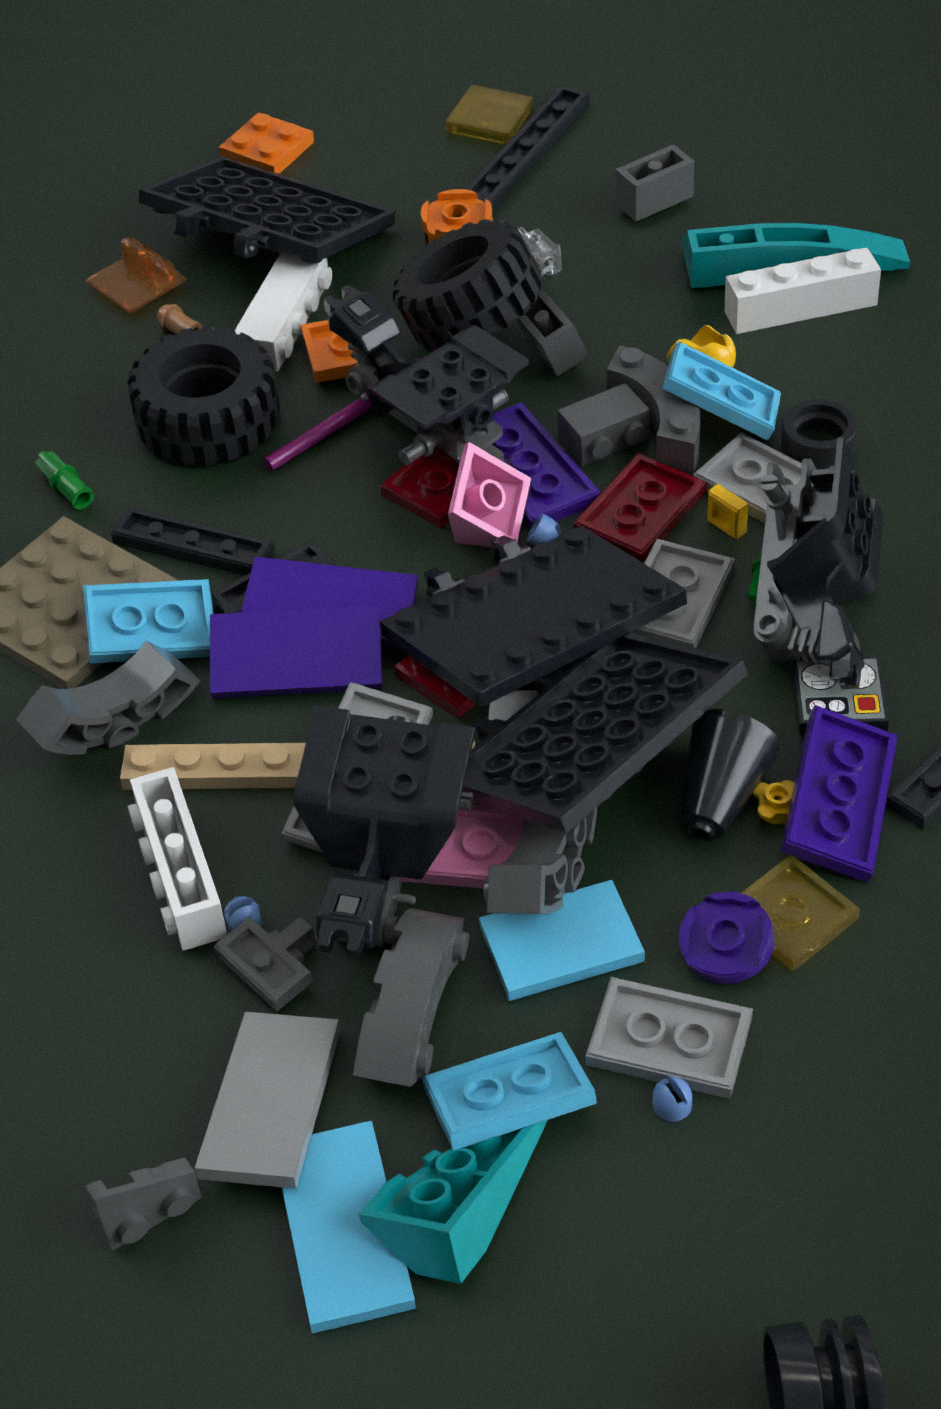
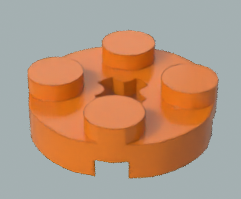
[421,189,493,243]

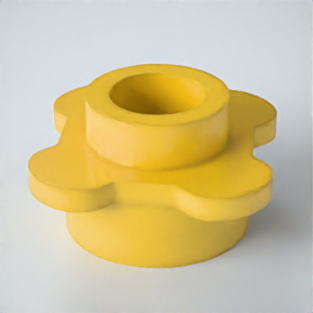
[753,780,794,824]

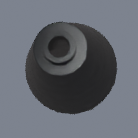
[681,709,780,841]

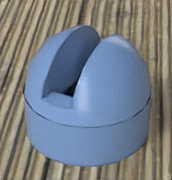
[526,513,561,546]
[224,896,262,932]
[652,1076,693,1122]

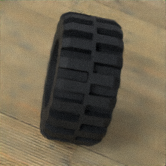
[392,219,542,351]
[127,326,280,467]

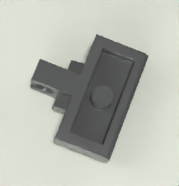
[214,917,317,1012]

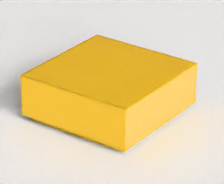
[707,484,748,539]

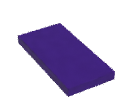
[486,402,601,530]
[241,557,418,650]
[210,605,383,698]
[780,705,898,883]

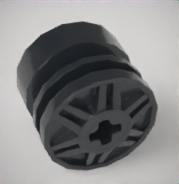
[762,1315,884,1409]

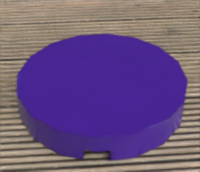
[679,891,775,985]

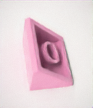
[448,442,531,548]

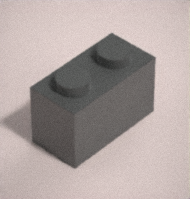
[615,144,694,222]
[516,288,589,377]
[558,383,650,466]

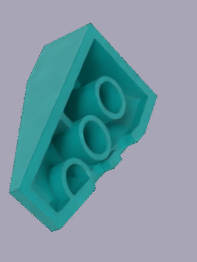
[359,1120,548,1284]

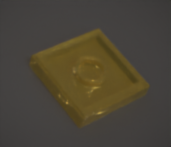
[445,85,534,144]
[742,855,860,972]

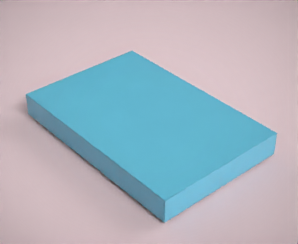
[662,342,781,441]
[83,579,213,664]
[479,880,645,1001]
[422,1032,597,1151]

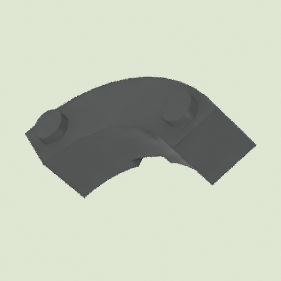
[607,345,700,476]
[16,641,200,755]
[483,806,598,914]
[353,908,469,1087]

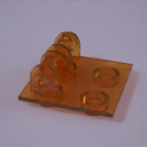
[86,237,187,314]

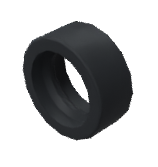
[781,399,858,470]

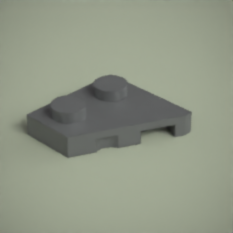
[85,1157,202,1251]

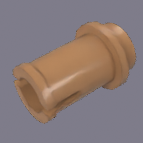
[156,304,203,335]

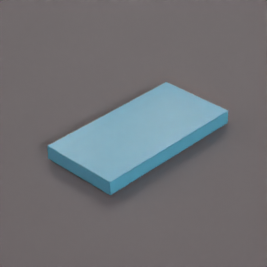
[282,1121,416,1334]

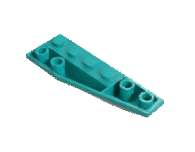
[681,223,910,288]

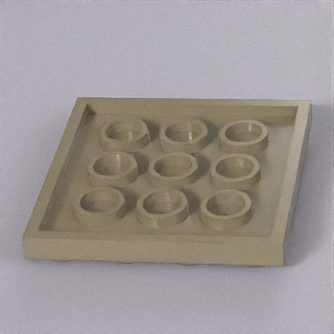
[0,516,179,689]

